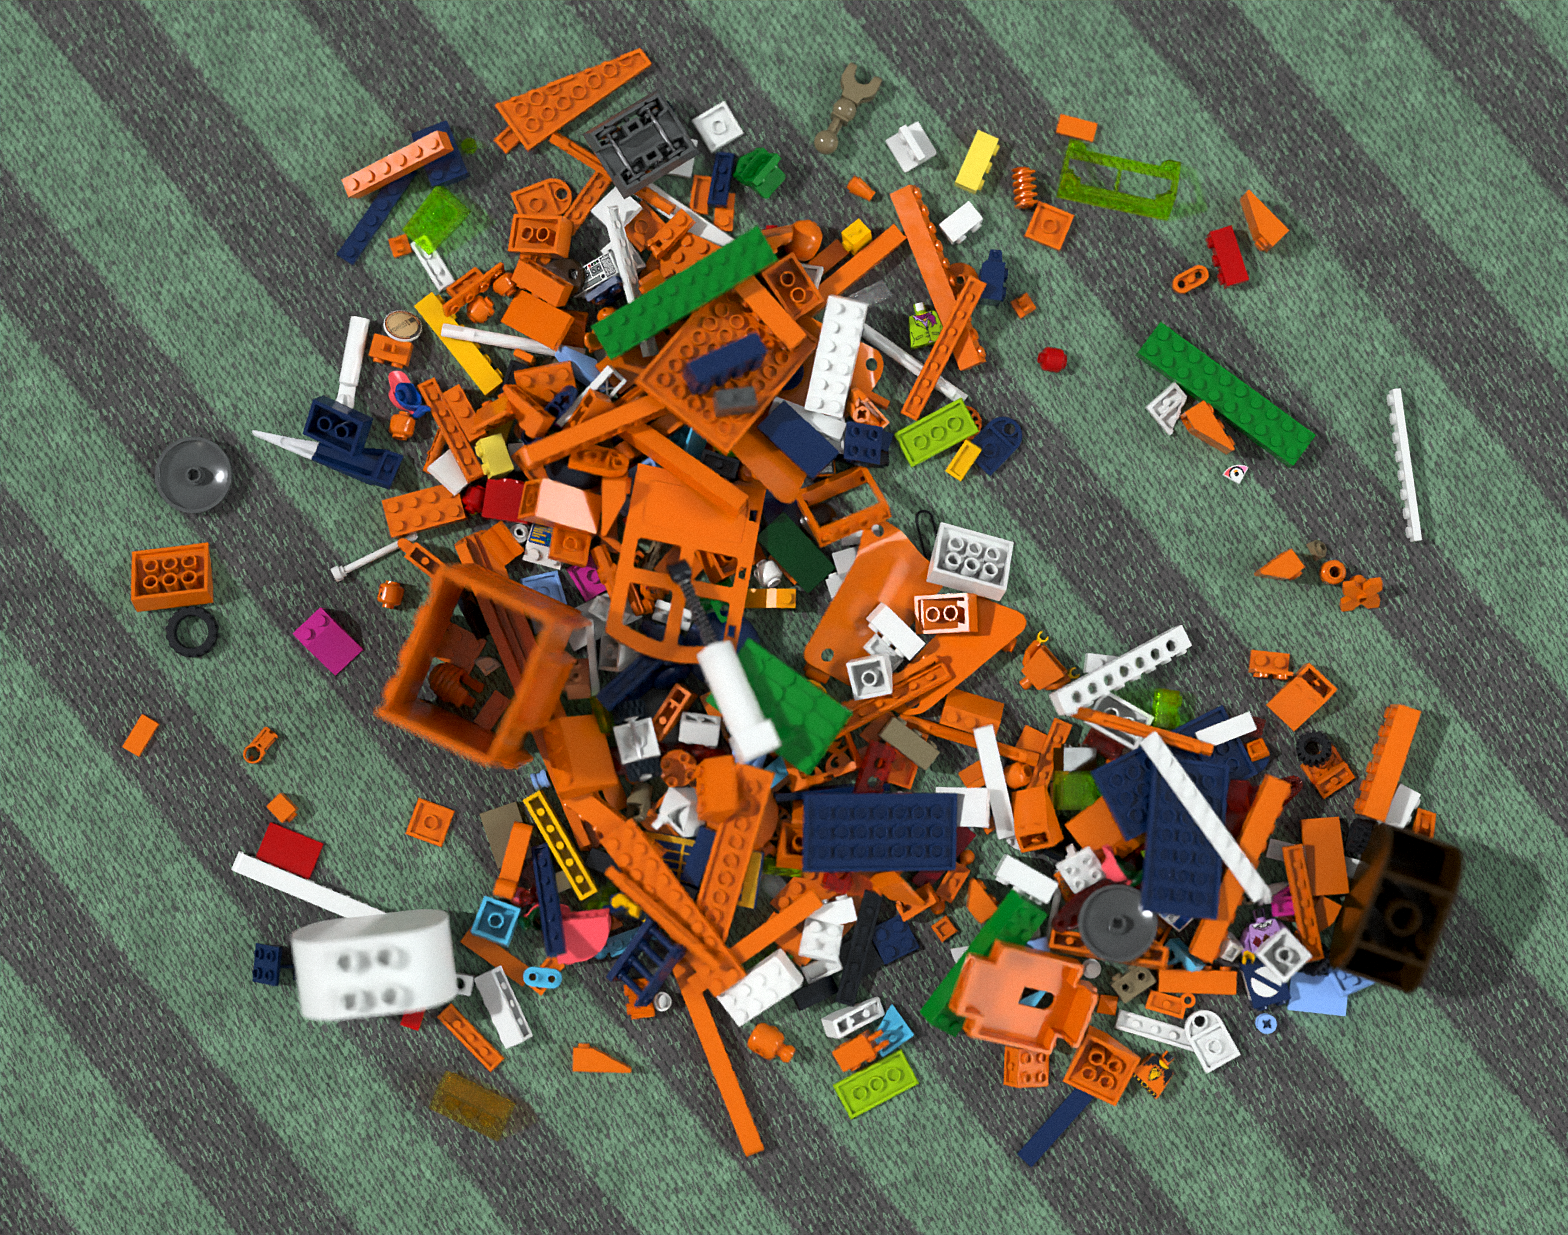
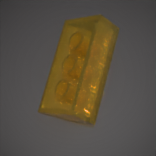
[429,1070,516,1141]

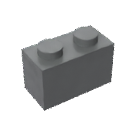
[712,386,757,417]

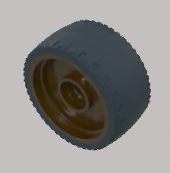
[546,444,602,490]

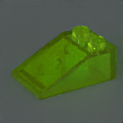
[402,186,472,255]

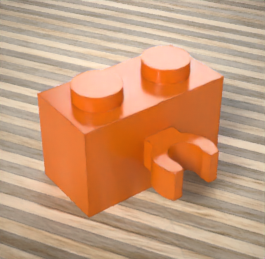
[369,333,414,369]

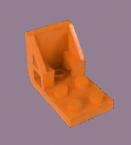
[407,621,487,675]

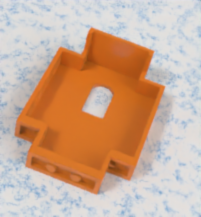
[949,940,1099,1055]

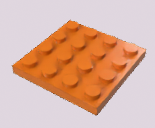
[638,232,721,318]

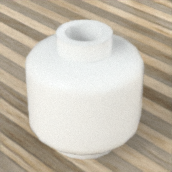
[754,559,782,589]

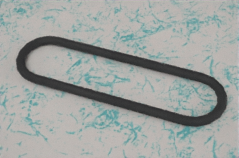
[915,510,938,560]

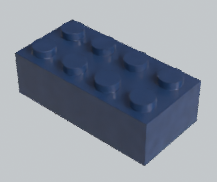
[682,332,767,396]

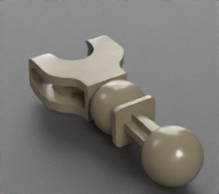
[814,62,882,155]

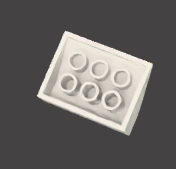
[926,522,1014,601]

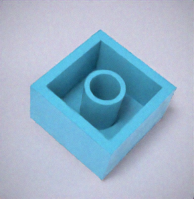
[471,896,522,948]

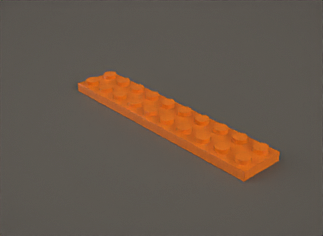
[696,762,775,944]
[600,818,747,997]

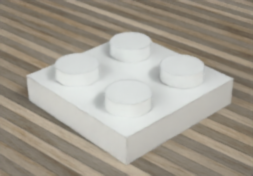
[798,917,843,964]

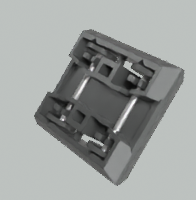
[583,89,700,199]

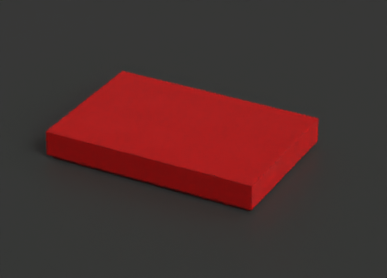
[255,822,324,880]

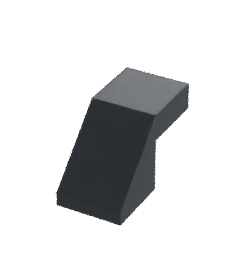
[1042,814,1072,862]
[791,975,838,1011]

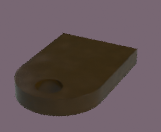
[540,258,585,303]

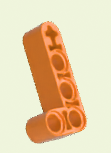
[613,412,686,464]
[493,821,534,900]

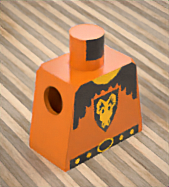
[1132,1050,1175,1099]

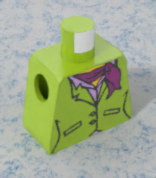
[908,302,943,350]

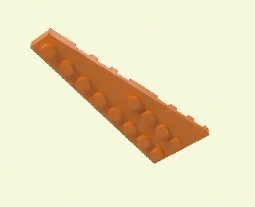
[495,48,652,152]

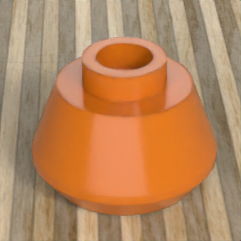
[493,272,517,297]

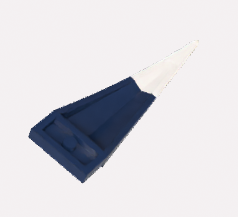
[252,430,403,490]

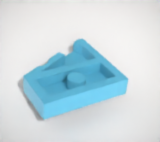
[874,1004,914,1057]

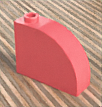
[557,908,612,965]

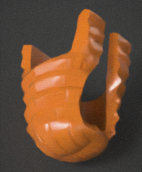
[428,662,485,708]

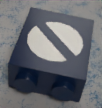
[1238,957,1291,1011]

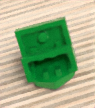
[732,148,786,199]

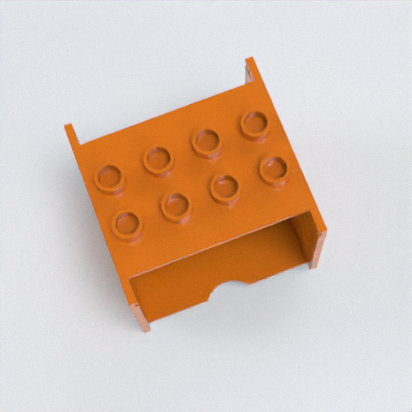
[375,563,592,768]

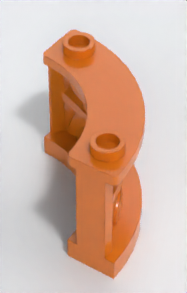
[782,732,865,792]

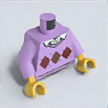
[1239,908,1292,964]

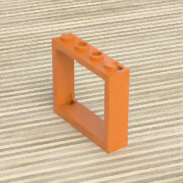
[796,466,892,547]

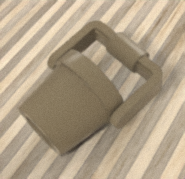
[625,782,653,823]

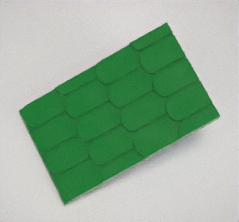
[705,638,853,775]

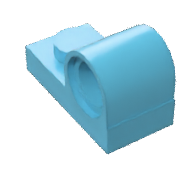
[1164,938,1205,972]

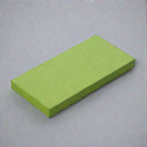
[894,398,979,468]
[833,1048,919,1119]

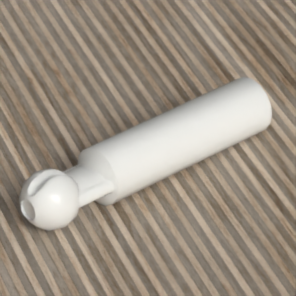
[335,316,370,408]

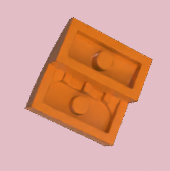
[1300,744,1355,799]

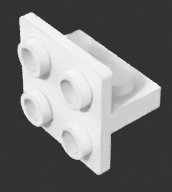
[886,122,937,173]
[1056,844,1106,894]

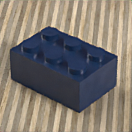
[411,120,470,191]
[302,395,373,457]

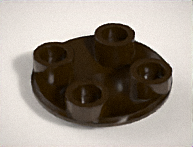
[800,503,838,541]

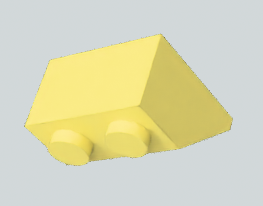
[475,433,514,479]

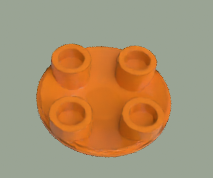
[660,750,697,787]

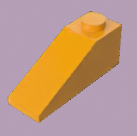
[744,588,796,609]

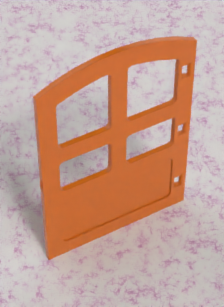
[605,463,766,664]

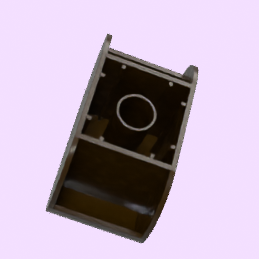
[1329,821,1464,995]

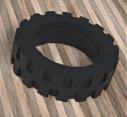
[166,606,219,658]

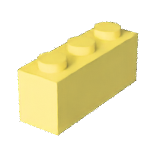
[954,130,1000,194]

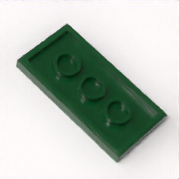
[757,511,836,594]

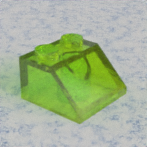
[1150,688,1182,729]

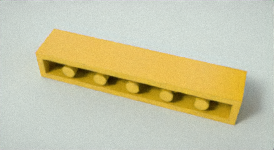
[414,292,504,397]
[523,790,600,901]

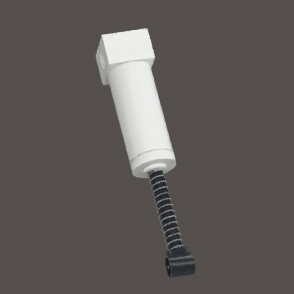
[667,559,780,765]

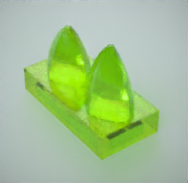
[580,881,619,911]

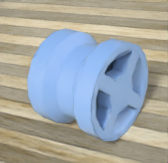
[530,769,551,792]
[1255,1013,1277,1034]

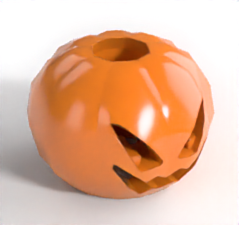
[784,220,822,261]

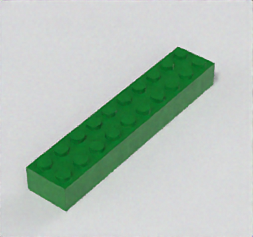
[591,225,779,361]
[1135,322,1316,468]

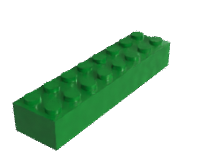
[919,889,1048,1037]

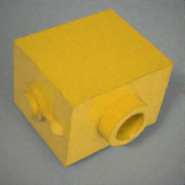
[841,218,872,256]

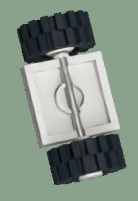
[611,699,663,783]

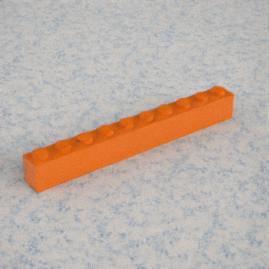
[890,185,986,371]
[1188,774,1291,963]

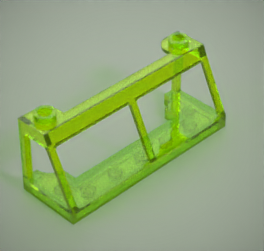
[1056,138,1181,221]

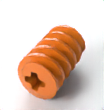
[1011,167,1038,209]

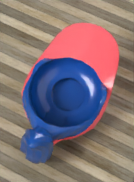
[388,371,431,418]

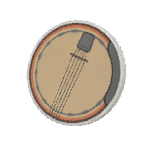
[383,310,422,342]

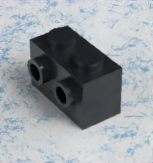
[700,449,741,482]

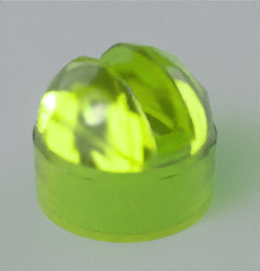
[461,138,477,155]

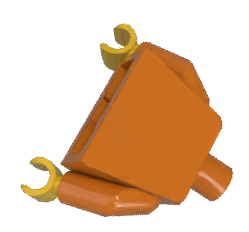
[1019,631,1080,691]

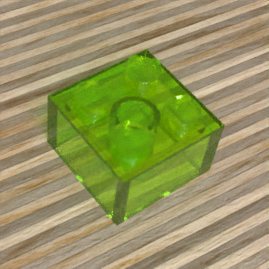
[1053,771,1097,810]

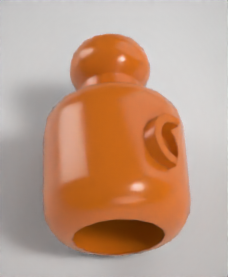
[747,1022,796,1063]

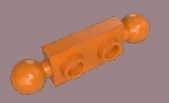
[930,849,975,915]

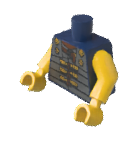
[603,892,661,930]

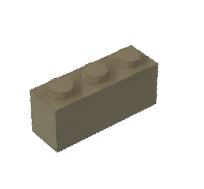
[878,716,940,771]

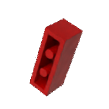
[1206,225,1249,289]

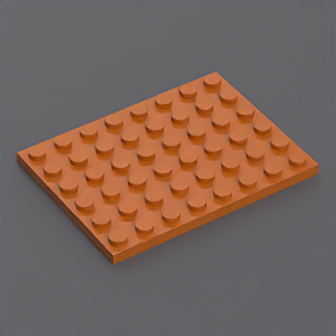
[635,291,819,455]

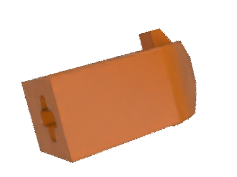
[846,387,890,429]

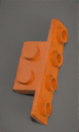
[442,262,505,317]

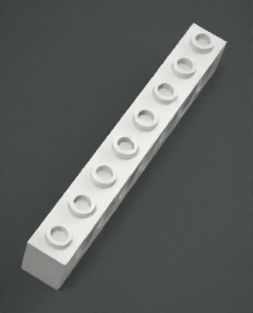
[1049,625,1192,717]

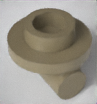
[1306,540,1327,561]

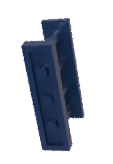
[595,654,670,718]
[606,917,687,1007]

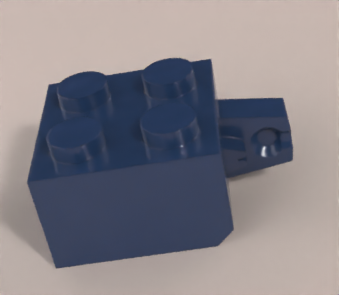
[977,249,1008,306]

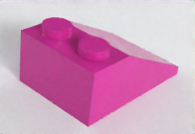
[292,607,364,676]

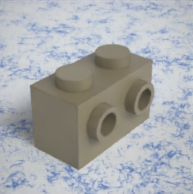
[1109,965,1156,1004]

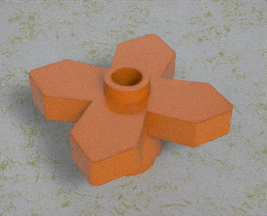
[1340,575,1383,612]

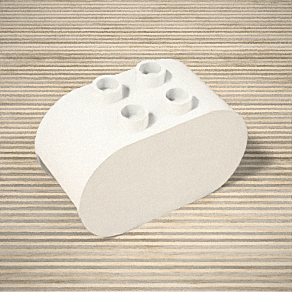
[291,909,458,1020]

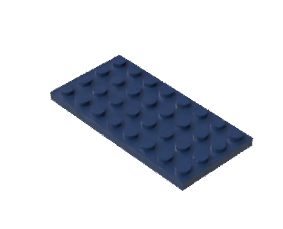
[1090,705,1258,842]
[1140,758,1230,920]
[802,792,957,872]

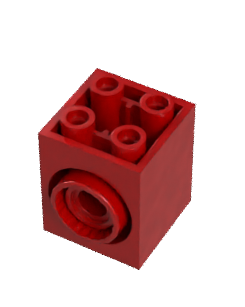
[481,478,532,527]

